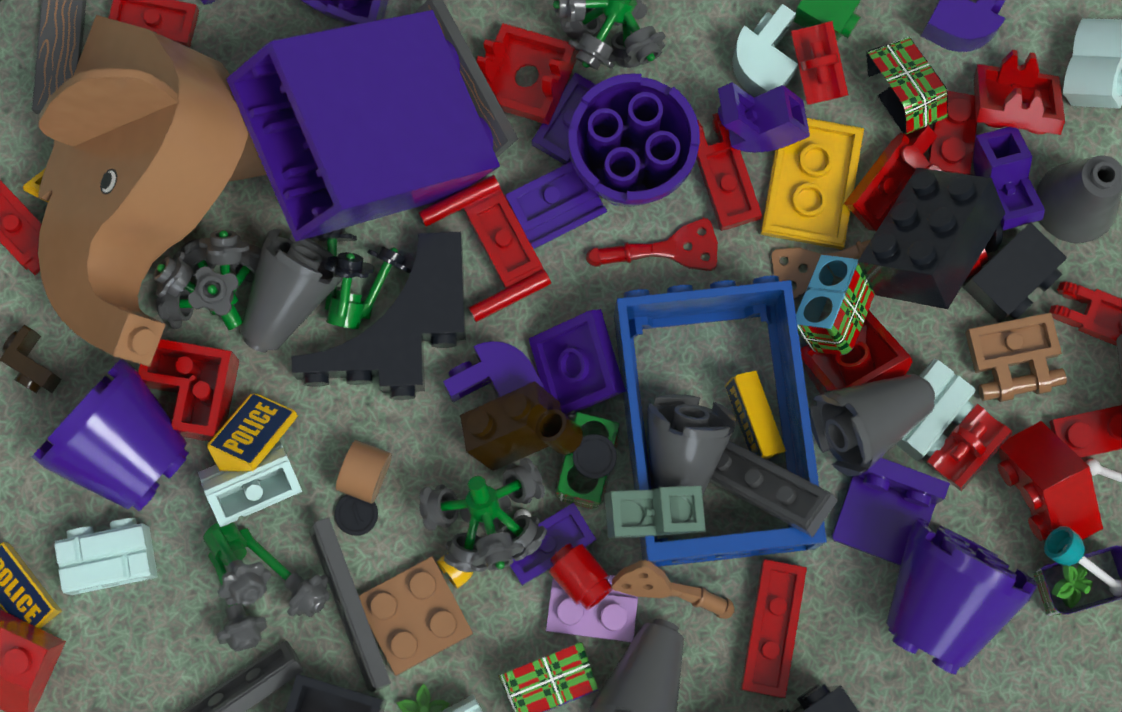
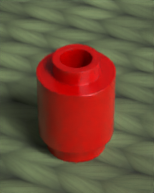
[549,543,613,610]

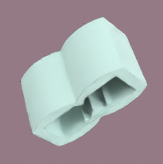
[1063,19,1122,109]

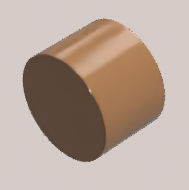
[336,440,392,504]

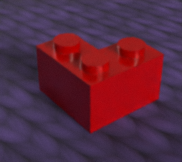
[138,339,240,442]
[997,421,1103,541]

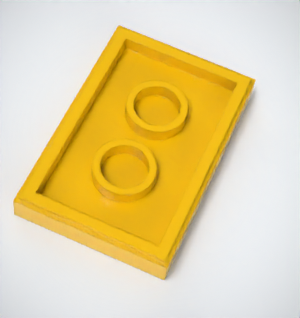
[760,118,864,250]

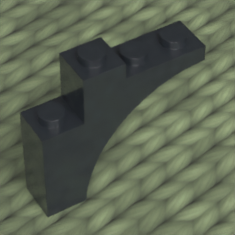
[292,232,466,400]

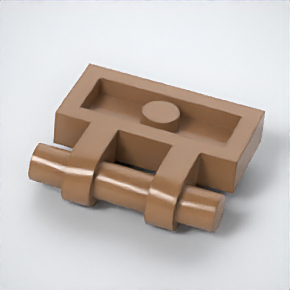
[965,313,1067,402]

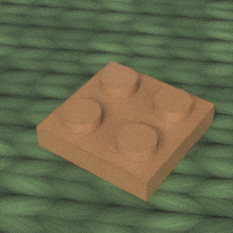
[359,556,473,676]

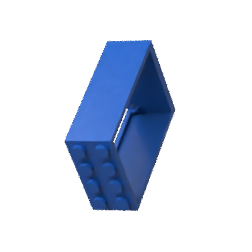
[614,276,827,567]

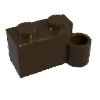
[460,381,583,471]

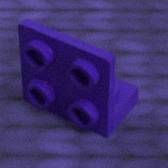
[831,458,950,566]

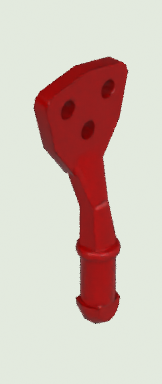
[586,218,718,271]

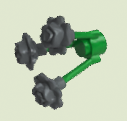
[203,522,330,652]

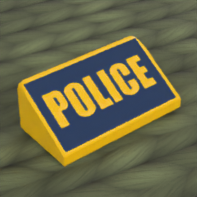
[725,371,786,460]
[207,394,298,471]
[0,542,62,628]

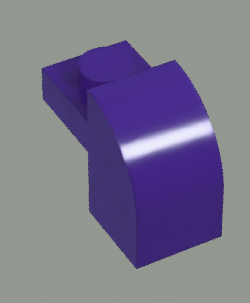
[921,0,1006,52]
[718,82,810,153]
[973,127,1045,230]
[443,341,544,402]

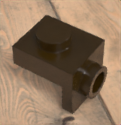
[0,325,62,394]

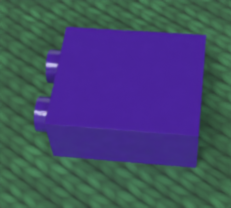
[226,10,500,242]

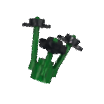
[309,228,411,329]

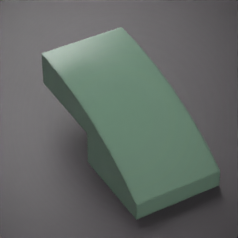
[604,486,706,539]

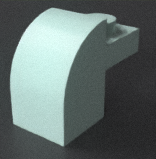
[733,4,798,97]

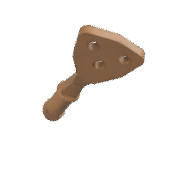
[771,239,871,299]
[612,560,735,619]

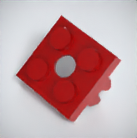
[476,23,579,125]
[974,50,1065,135]

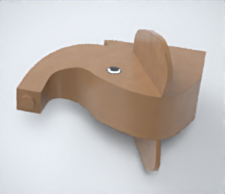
[38,15,267,366]

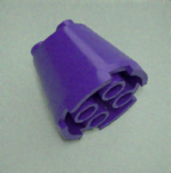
[568,73,700,207]
[31,358,189,511]
[886,518,1038,675]

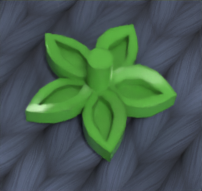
[1051,560,1093,609]
[396,684,450,712]

